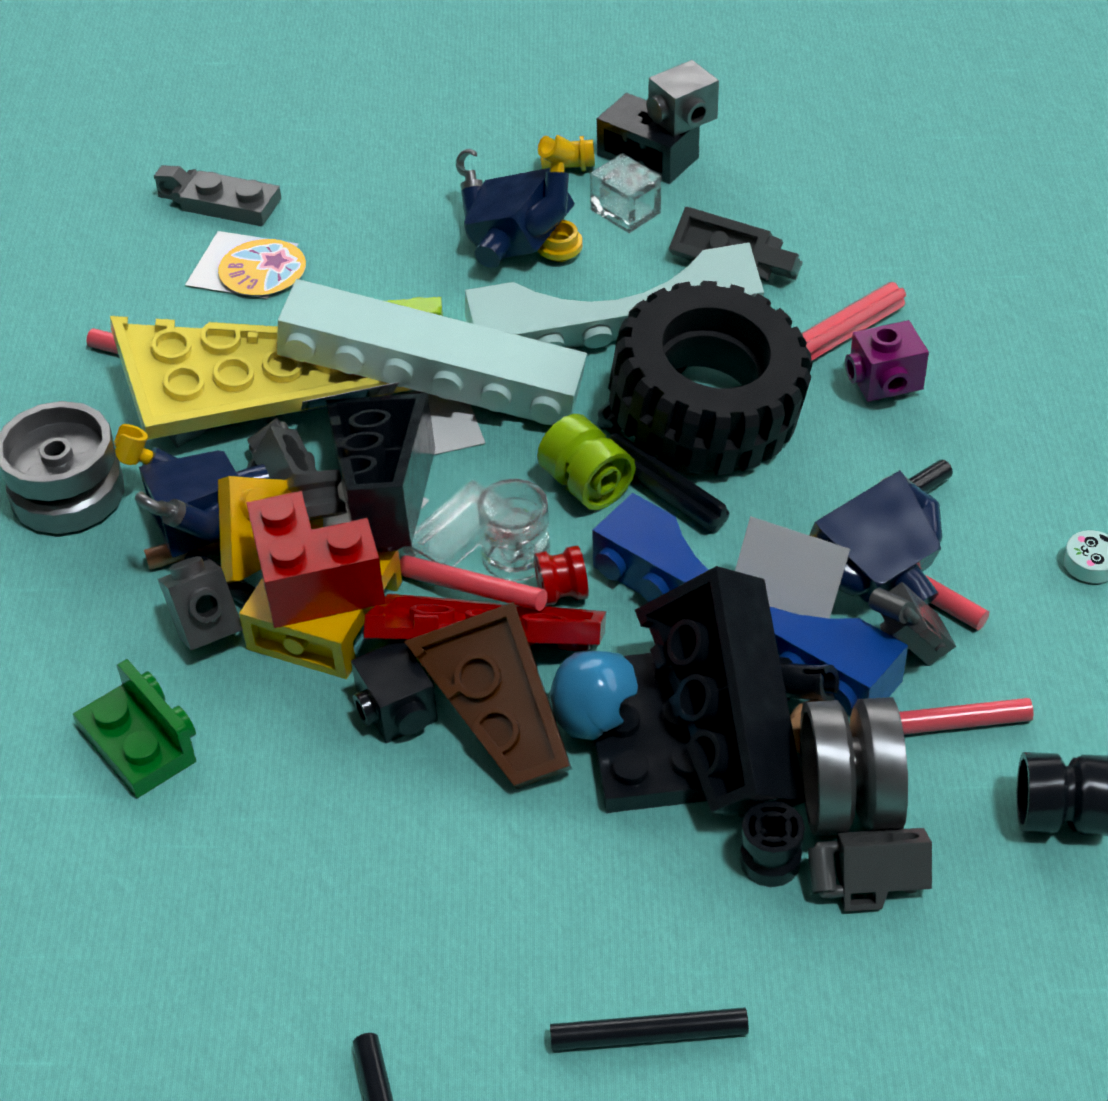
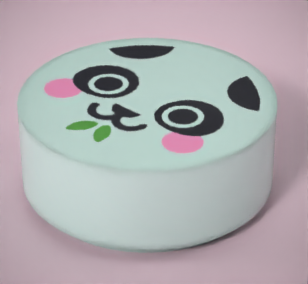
[1064,530,1108,583]

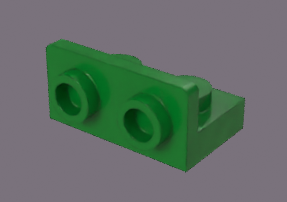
[73,659,197,799]

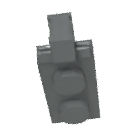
[154,165,282,226]
[669,207,803,281]

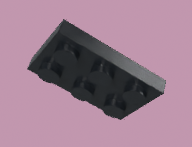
[593,653,707,813]

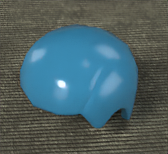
[549,651,638,740]

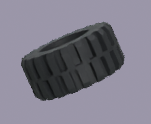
[608,281,812,475]

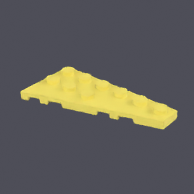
[110,316,412,440]

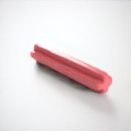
[802,282,906,361]

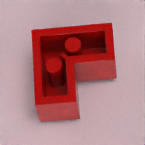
[246,491,386,628]

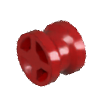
[534,545,589,606]

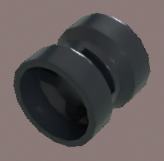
[740,801,805,887]

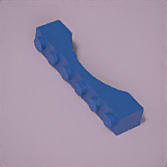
[592,493,908,716]

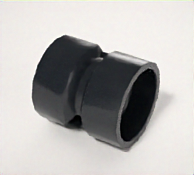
[1016,752,1108,836]

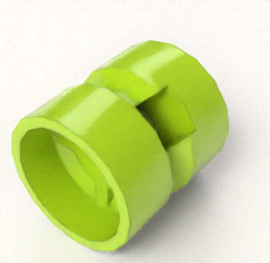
[537,414,636,510]

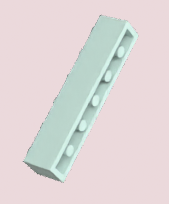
[277,279,587,425]

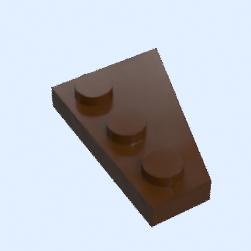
[404,602,572,789]

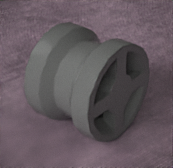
[286,470,347,520]

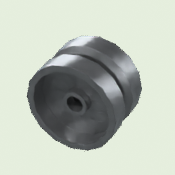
[0,401,124,534]
[800,697,908,836]

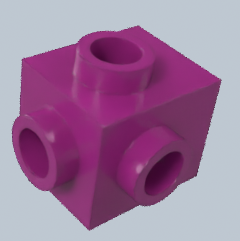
[845,320,929,402]

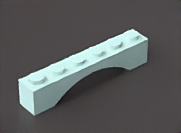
[465,242,764,348]

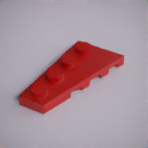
[364,594,606,651]

